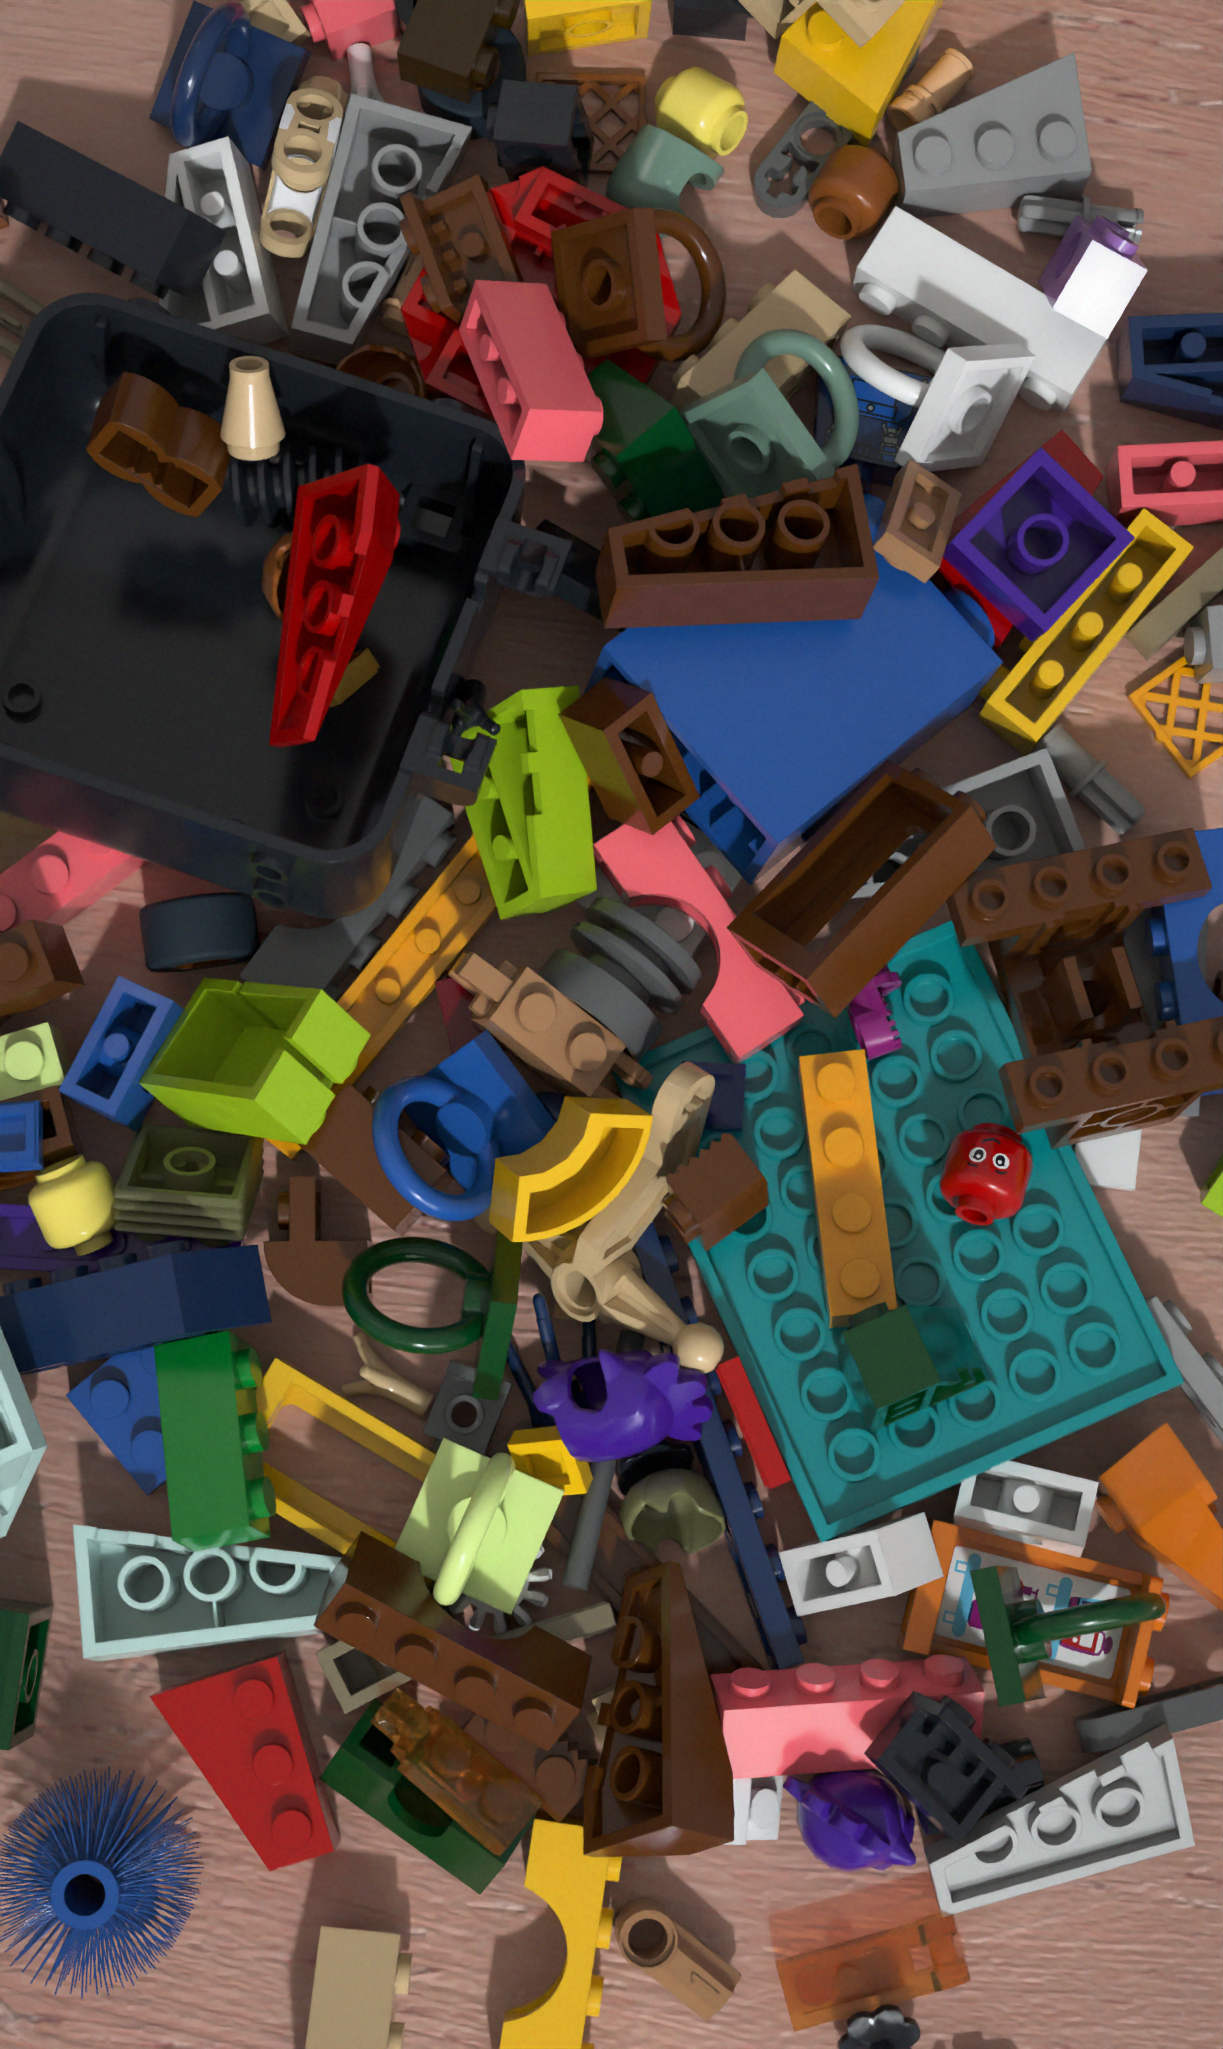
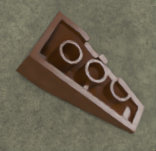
[583,1561,735,1857]

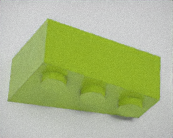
[449,685,597,920]

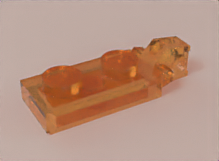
[371,1688,545,1857]

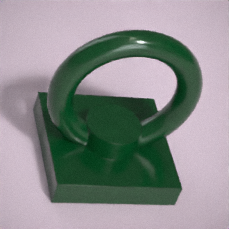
[341,1229,523,1401]
[970,1566,1166,1707]

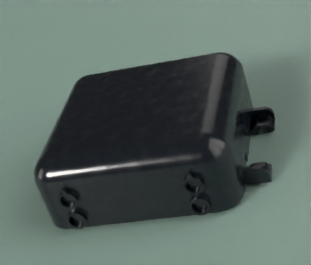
[0,293,572,919]

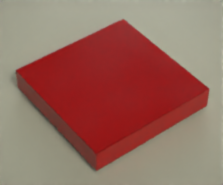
[715,1356,791,1489]

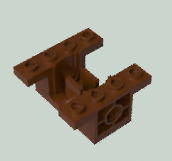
[946,827,1223,1149]

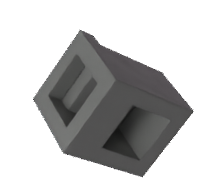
[422,1360,513,1455]

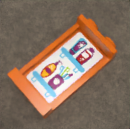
[897,1517,1169,1709]

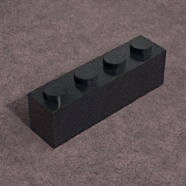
[0,121,227,301]

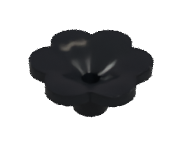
[618,1440,694,1496]
[837,2004,920,2049]

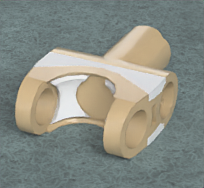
[258,76,349,258]

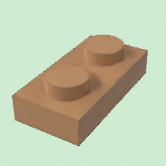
[873,459,962,583]

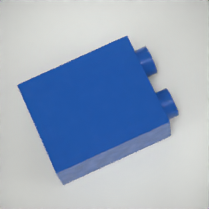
[583,494,1003,885]

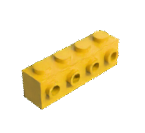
[977,508,1194,756]

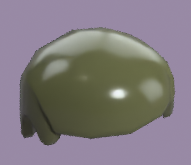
[619,1468,726,1554]

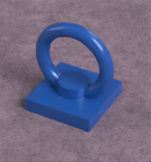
[372,1029,556,1221]

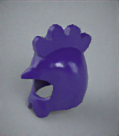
[533,1349,713,1462]
[782,1769,916,1872]

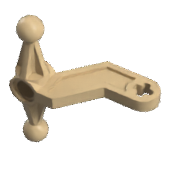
[474,1061,724,1374]

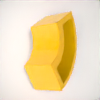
[489,1096,653,1242]

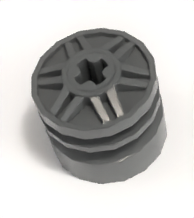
[537,897,703,1063]

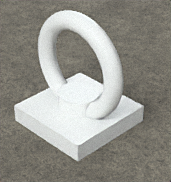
[840,324,1036,472]

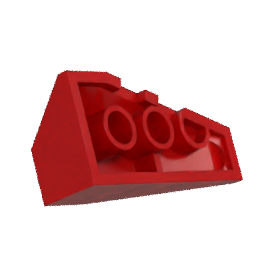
[269,464,401,748]

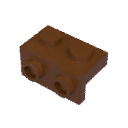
[399,174,524,325]

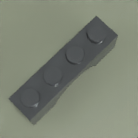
[239,795,457,1003]

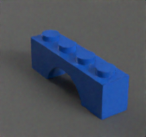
[1144,828,1223,1097]

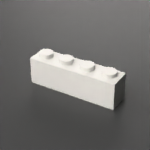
[852,206,1110,415]

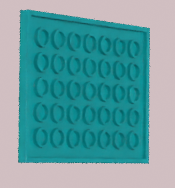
[611,920,1184,1543]

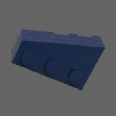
[1116,313,1223,430]

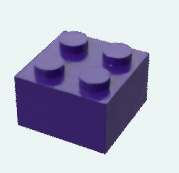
[943,447,1135,642]

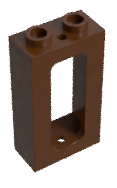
[727,760,997,1018]

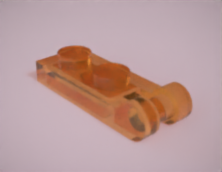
[775,1913,971,2032]

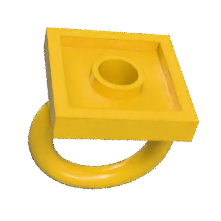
[523,0,652,57]

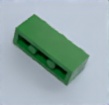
[154,1330,276,1552]

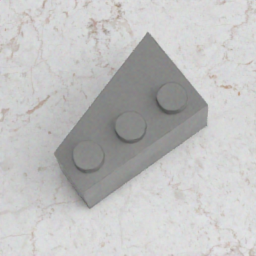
[891,52,1092,219]

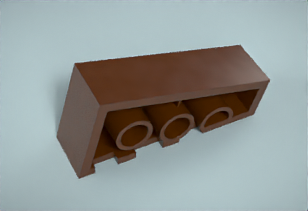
[595,464,879,629]

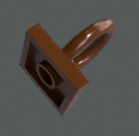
[551,207,726,362]

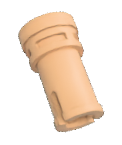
[887,48,975,132]

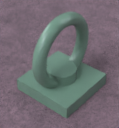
[679,328,859,498]

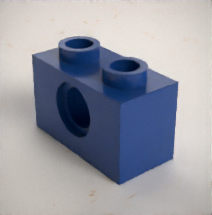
[58,975,184,1132]

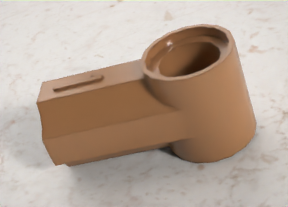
[614,1898,742,2022]

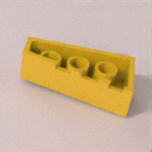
[773,0,944,146]

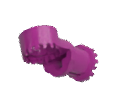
[825,939,902,1061]

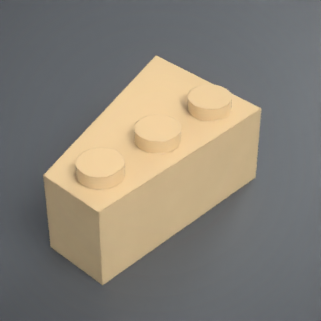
[305,1926,413,2049]

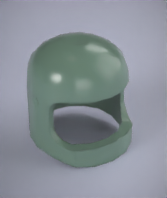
[606,125,724,239]

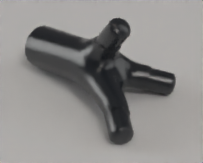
[449,679,501,736]

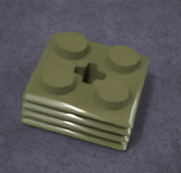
[112,1124,264,1247]

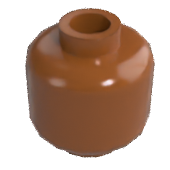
[808,145,899,240]

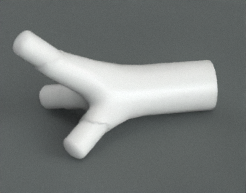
[347,43,385,102]

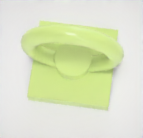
[395,1438,565,1615]

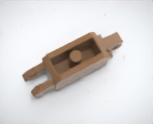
[448,952,654,1099]

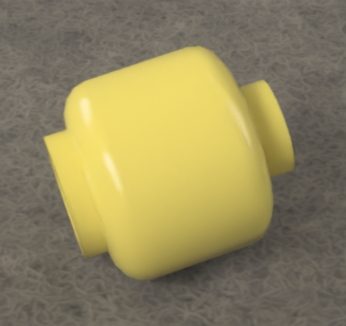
[655,66,748,159]
[28,1154,117,1256]

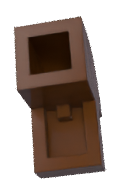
[263,1176,373,1308]

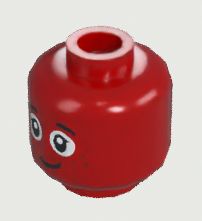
[939,1123,1033,1225]

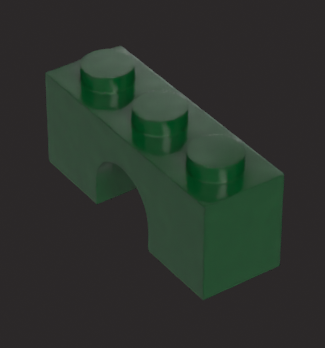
[319,1698,537,1895]

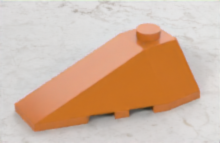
[1094,1423,1223,1612]

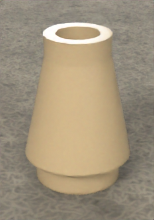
[220,356,286,461]

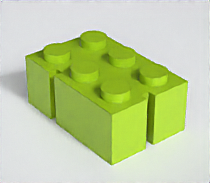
[138,977,371,1145]

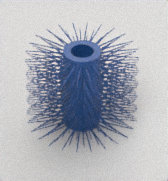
[0,1766,204,1999]

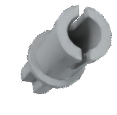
[1017,194,1144,244]
[1031,723,1145,834]

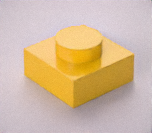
[507,1426,593,1496]

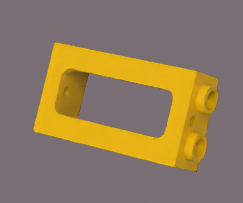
[255,1358,437,1587]

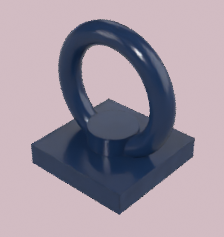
[149,1,311,170]

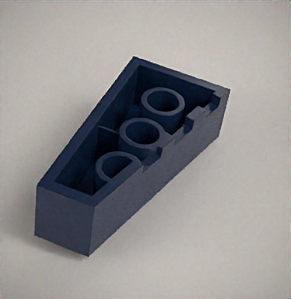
[0,1240,272,1375]

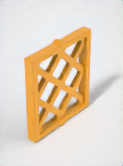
[1127,656,1223,780]

